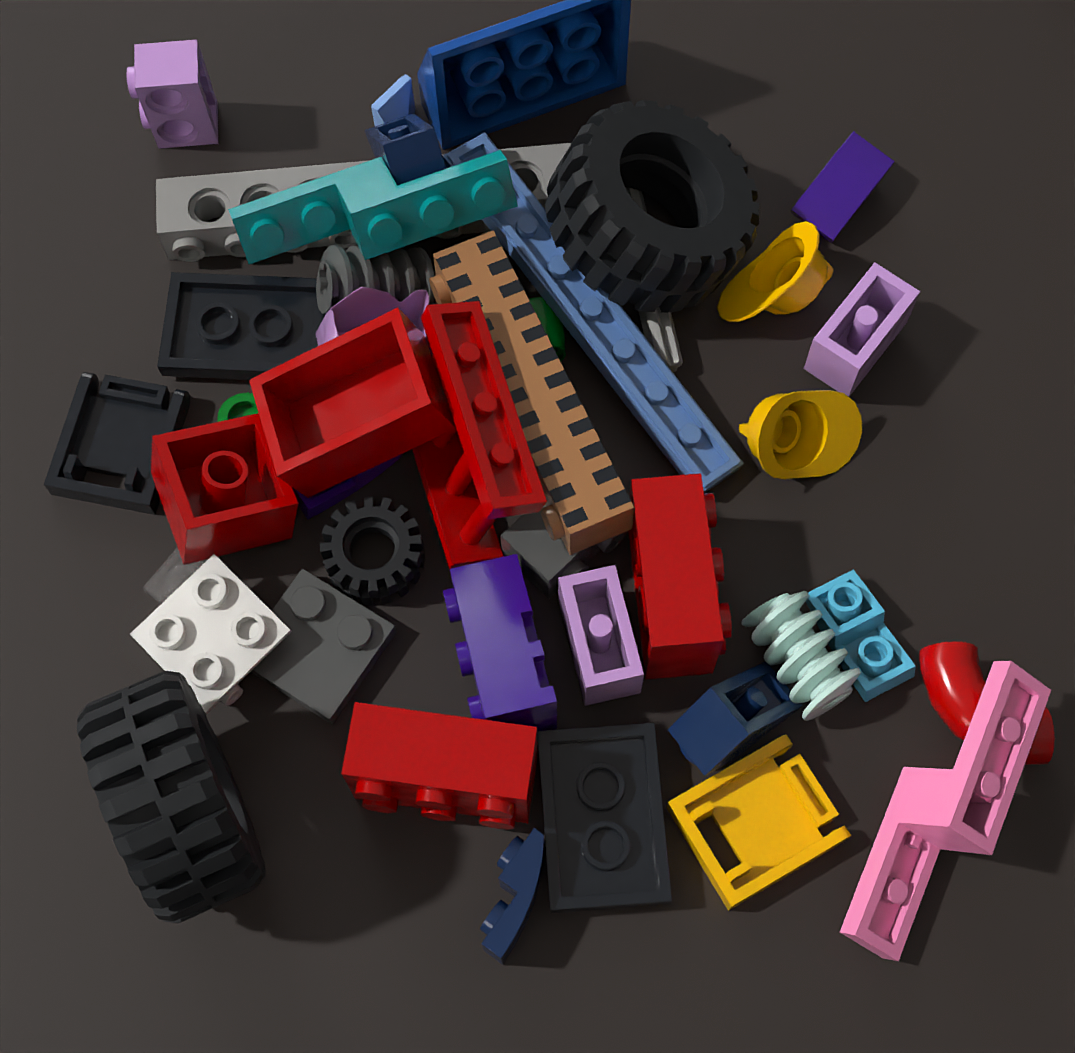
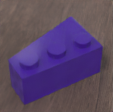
[443,554,557,735]

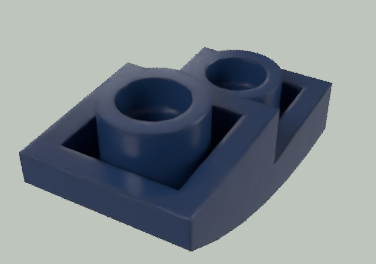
[480,828,544,965]

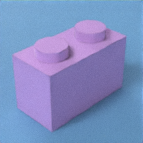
[804,262,920,397]
[558,565,644,706]

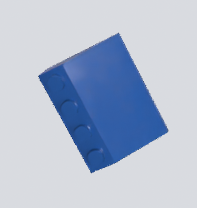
[417,0,631,150]

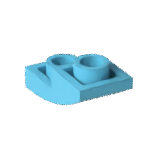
[806,569,916,702]

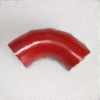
[919,641,1055,765]

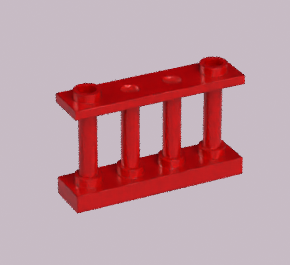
[412,301,547,569]

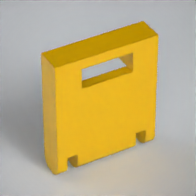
[666,734,851,911]

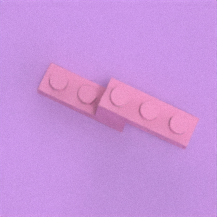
[840,661,1051,962]

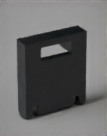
[44,372,190,515]

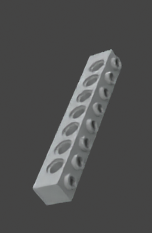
[156,143,571,262]

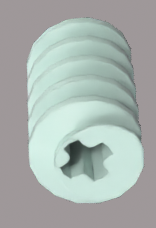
[741,591,862,721]

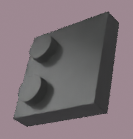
[250,568,397,725]

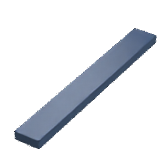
[443,132,744,493]

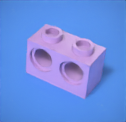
[127,40,218,149]

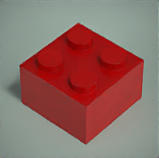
[151,413,298,565]

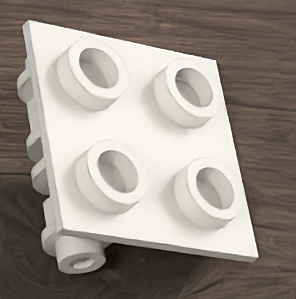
[130,554,292,713]

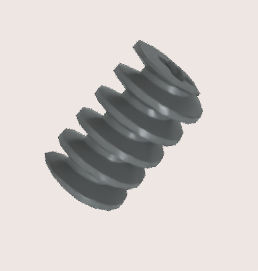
[316,245,435,314]

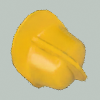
[717,221,833,322]
[739,390,862,479]

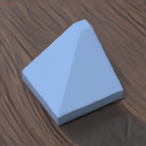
[371,74,415,126]

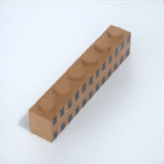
[429,230,634,555]

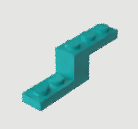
[228,150,518,264]

